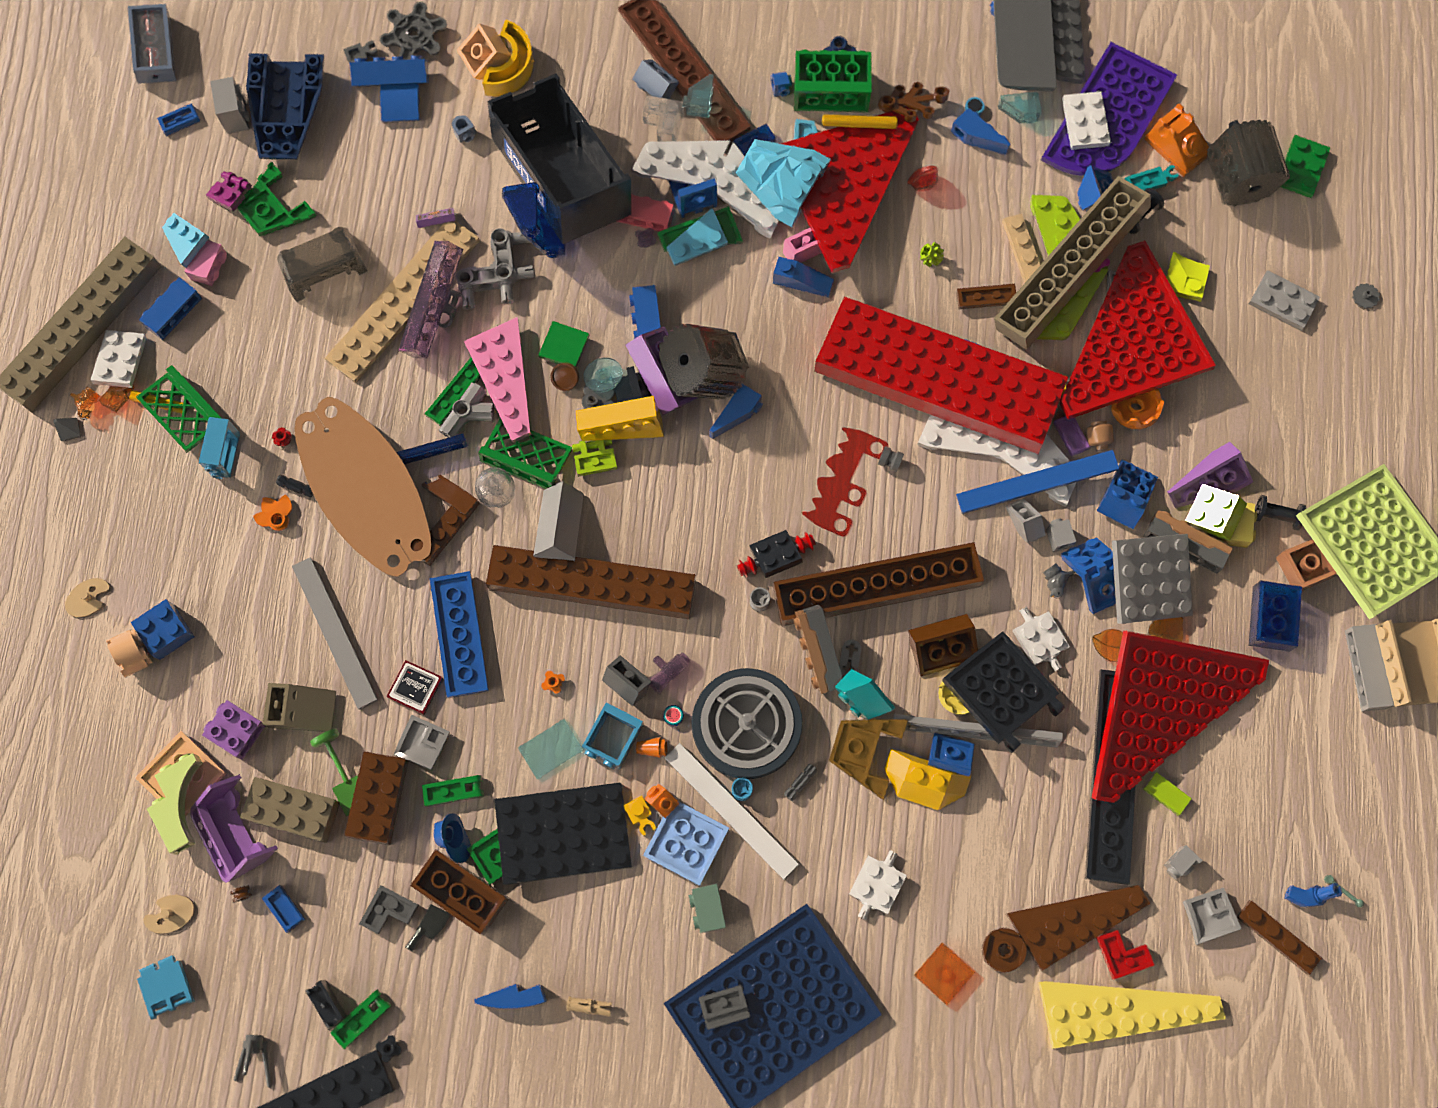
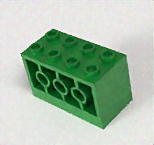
[794,49,872,112]

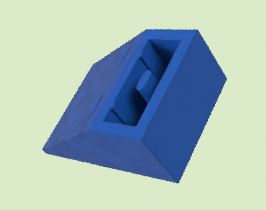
[1097,459,1158,529]

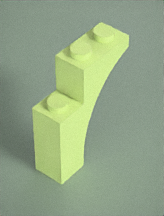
[147,753,203,855]

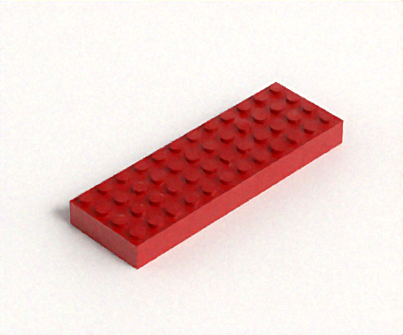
[814,296,1068,454]

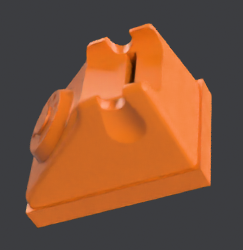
[1144,104,1212,177]

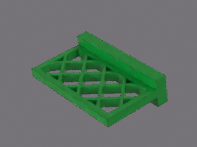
[136,365,222,453]
[478,417,572,489]

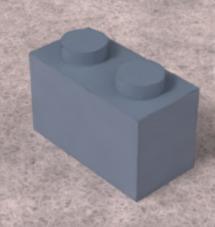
[632,59,679,102]

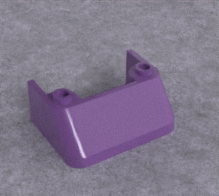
[190,774,278,883]

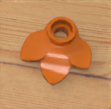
[253,495,292,531]

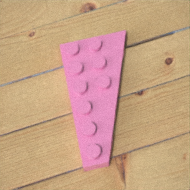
[464,317,531,443]

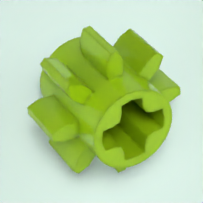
[920,242,944,267]

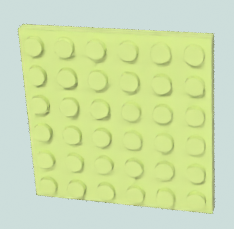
[1296,464,1438,619]

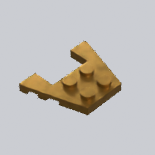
[829,719,908,799]

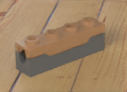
[1143,510,1233,574]
[793,605,843,694]

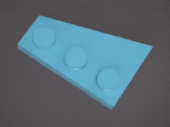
[667,208,728,266]

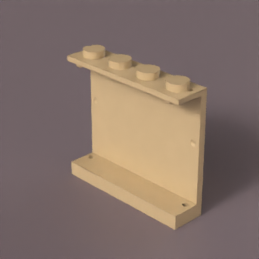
[1375,619,1438,707]

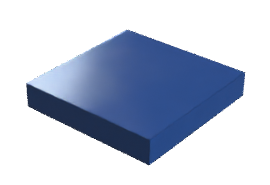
[928,733,975,776]

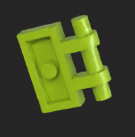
[572,440,617,477]

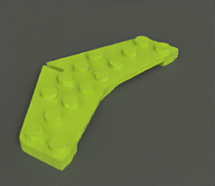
[1031,195,1109,340]

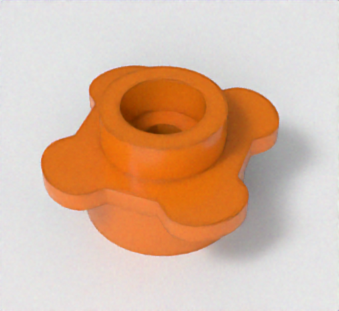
[541,671,565,694]

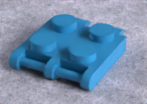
[137,955,194,1020]

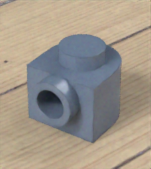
[452,115,476,143]

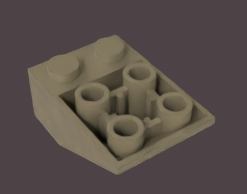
[263,683,337,732]

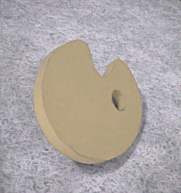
[65,578,110,618]
[143,895,195,934]

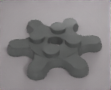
[380,2,447,60]

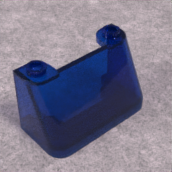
[502,182,565,258]

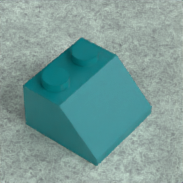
[835,669,896,720]

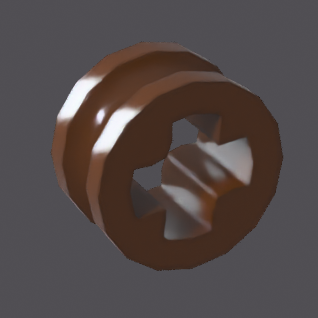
[230,885,252,903]

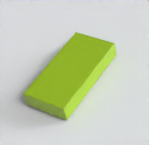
[1143,772,1192,816]

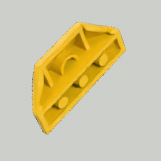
[884,748,972,810]

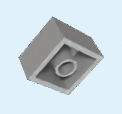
[210,77,251,134]

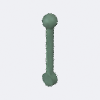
[1324,875,1364,908]

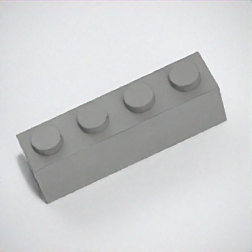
[1345,624,1394,712]

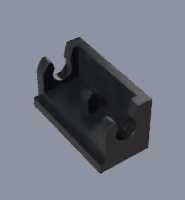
[305,980,347,1030]

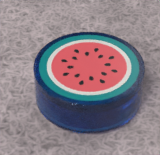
[663,705,684,727]

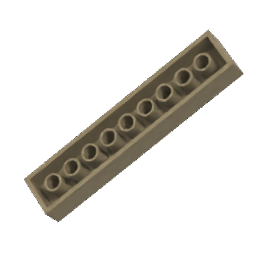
[994,176,1151,349]
[0,236,161,413]

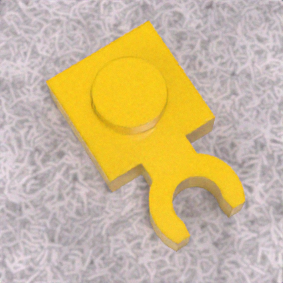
[624,796,656,836]

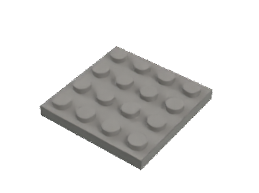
[1112,534,1193,624]

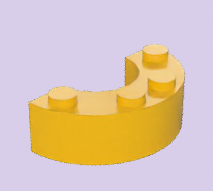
[482,19,534,97]

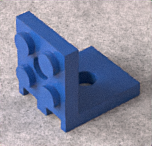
[667,178,717,219]
[1061,537,1116,614]

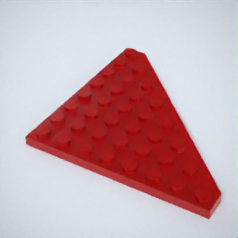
[781,106,919,273]
[1060,240,1216,420]
[1091,630,1269,803]

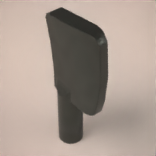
[405,904,450,952]

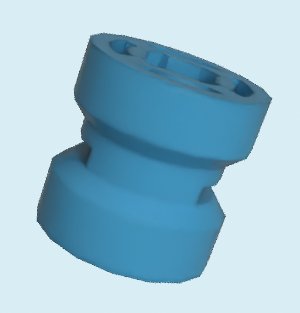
[732,778,753,801]

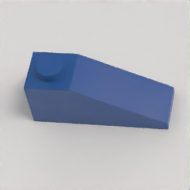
[773,256,834,298]
[709,384,763,439]

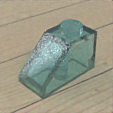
[683,74,714,118]
[998,92,1042,124]

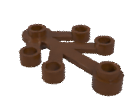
[878,82,949,122]

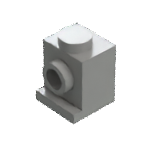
[1164,845,1202,880]

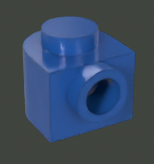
[771,71,792,97]

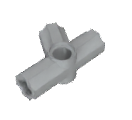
[439,383,494,438]

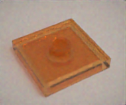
[913,942,975,1006]

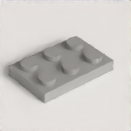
[1249,270,1320,331]

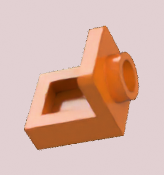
[644,784,679,818]

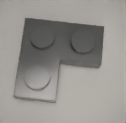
[359,885,419,934]

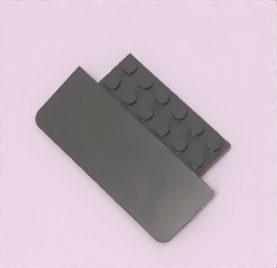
[993,0,1086,91]

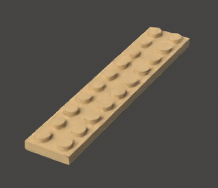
[324,221,480,383]

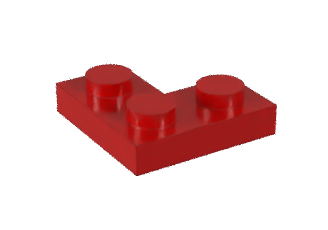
[1096,930,1154,980]

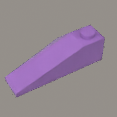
[1167,442,1253,508]

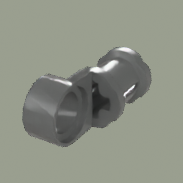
[435,288,462,328]

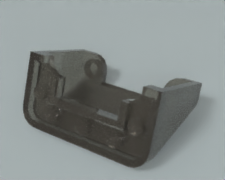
[277,227,368,302]

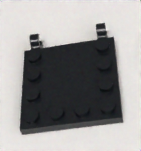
[942,631,1065,753]

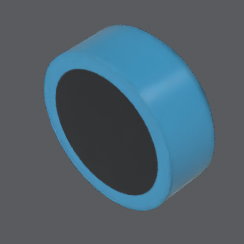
[965,97,984,115]

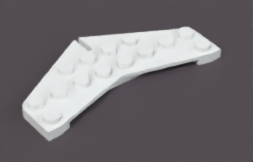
[631,141,779,238]
[917,415,1076,507]

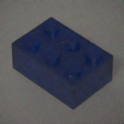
[1248,580,1302,652]

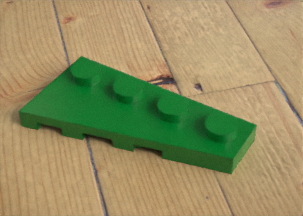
[657,206,743,252]

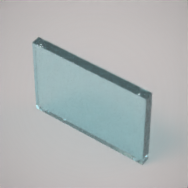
[518,719,583,779]

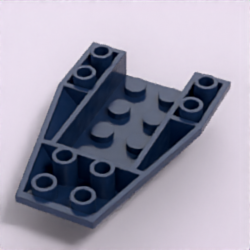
[246,53,325,160]

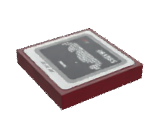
[386,660,443,715]

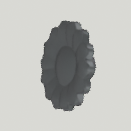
[1352,283,1380,309]

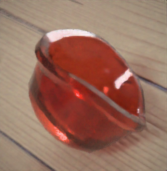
[907,165,939,192]

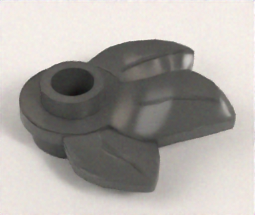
[582,380,615,409]

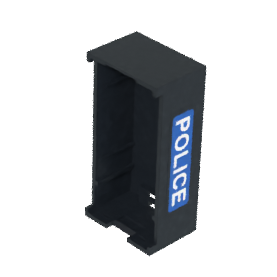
[487,74,632,244]

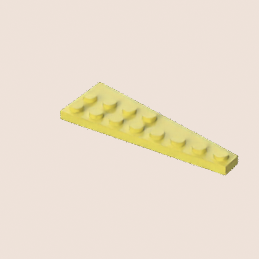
[1039,981,1226,1048]

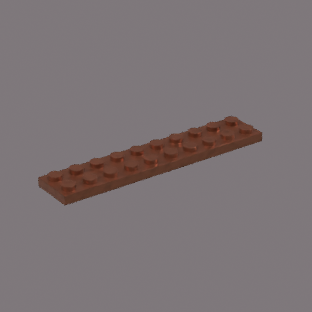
[618,0,751,143]

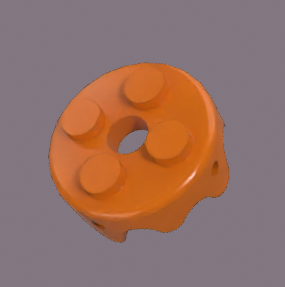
[1111,389,1164,429]

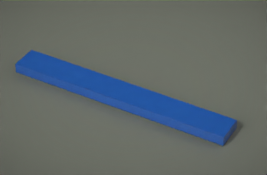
[956,450,1119,514]

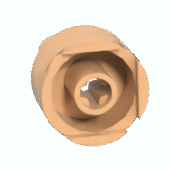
[106,629,153,678]

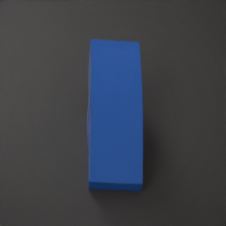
[474,984,547,1008]

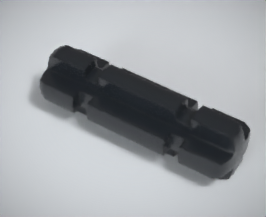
[276,475,314,497]

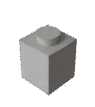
[1046,518,1076,552]

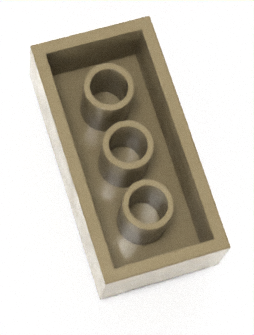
[240,777,340,843]

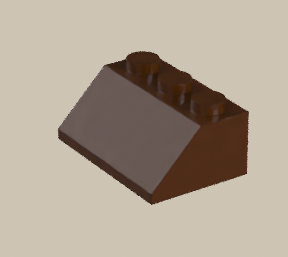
[908,614,978,676]

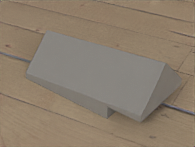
[534,481,584,560]

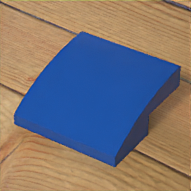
[380,83,420,123]

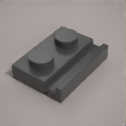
[699,985,750,1030]

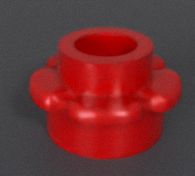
[272,427,292,447]

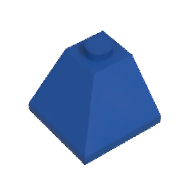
[1077,165,1113,212]

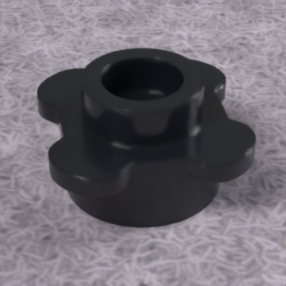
[376,1035,402,1062]

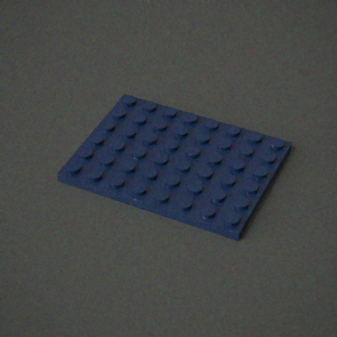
[663,903,882,1108]

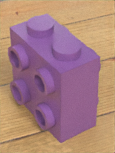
[202,700,265,760]

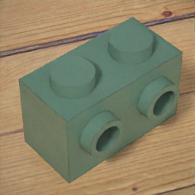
[688,884,726,934]

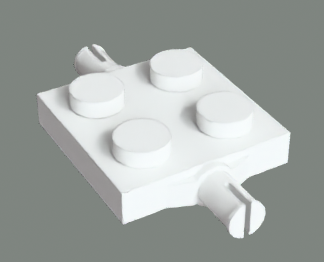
[1013,607,1070,672]
[849,850,907,920]

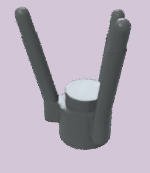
[234,1035,271,1088]

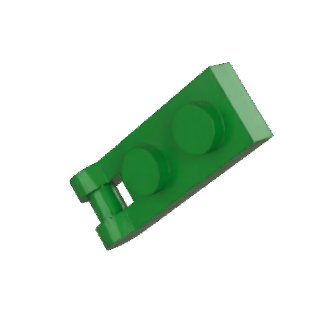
[422,775,484,807]
[330,989,392,1049]

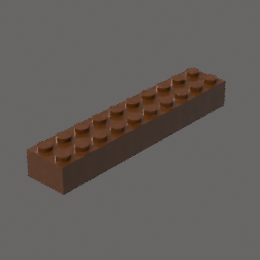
[773,542,984,627]
[486,545,696,620]

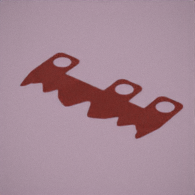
[801,427,888,536]

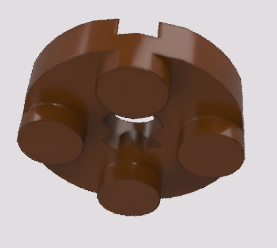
[982,928,1026,973]

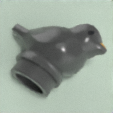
[1043,563,1075,599]

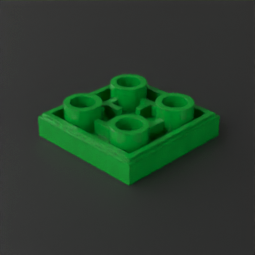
[538,321,590,367]

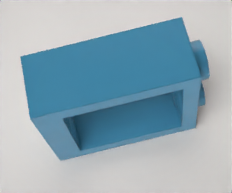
[199,417,240,479]
[582,702,644,769]

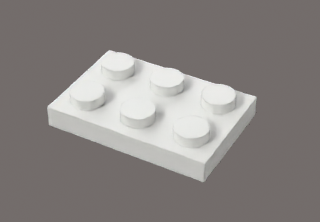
[1062,92,1110,150]
[91,330,147,388]

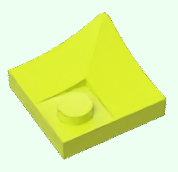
[1166,252,1210,302]

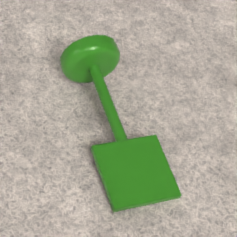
[310,728,358,816]

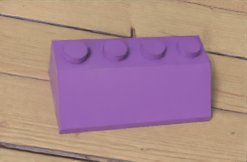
[626,326,701,416]

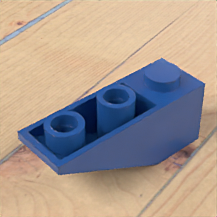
[951,108,1011,155]

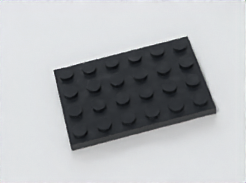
[494,782,632,885]

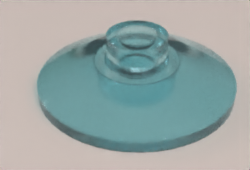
[583,358,623,392]

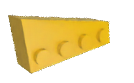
[576,396,664,441]

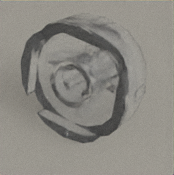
[475,467,515,508]

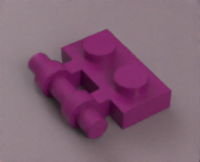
[206,171,252,212]

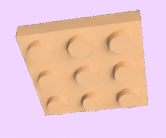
[135,731,227,816]

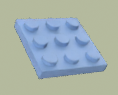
[643,801,729,886]

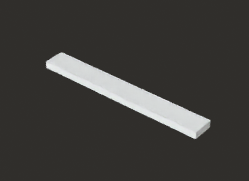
[665,743,799,880]

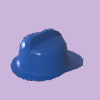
[433,813,471,864]

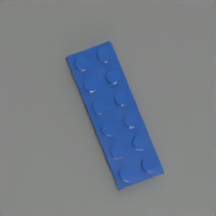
[430,571,489,699]

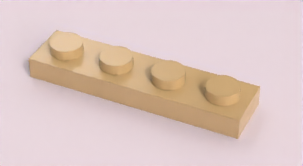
[1002,214,1040,283]

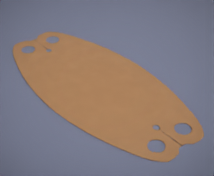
[295,397,431,577]

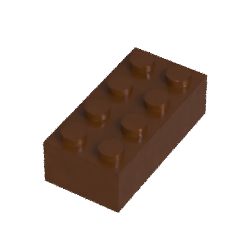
[344,751,408,845]
[410,849,509,936]

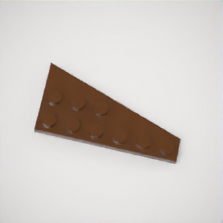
[1006,885,1151,971]

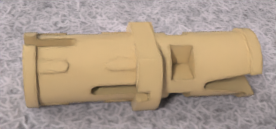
[566,996,612,1017]

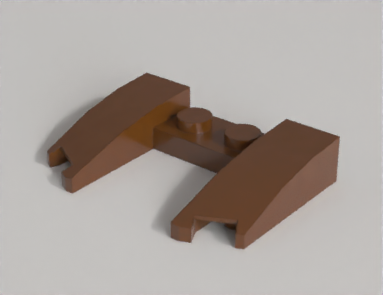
[396,475,480,566]

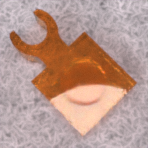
[99,385,135,413]

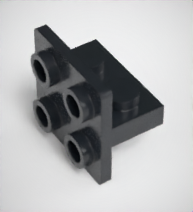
[612,366,652,402]

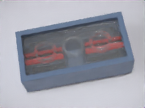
[127,4,176,84]

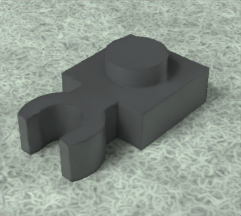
[343,40,379,63]

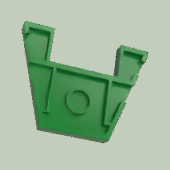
[237,161,317,237]

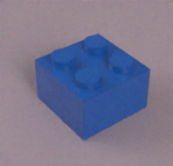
[130,599,195,660]

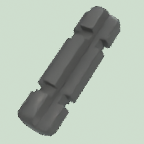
[784,764,817,801]

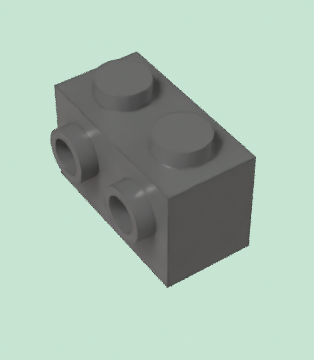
[602,655,651,707]

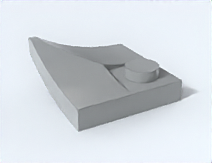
[394,715,450,771]
[1183,887,1241,945]

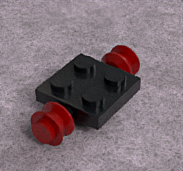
[737,530,816,579]

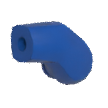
[1284,883,1342,907]

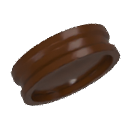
[550,362,579,391]

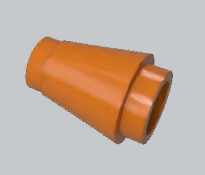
[636,737,668,758]

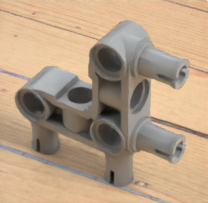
[456,228,534,310]

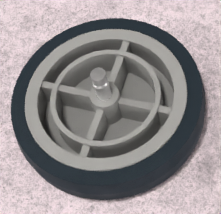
[692,668,803,779]

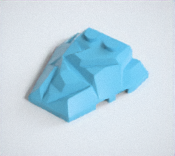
[736,139,831,228]

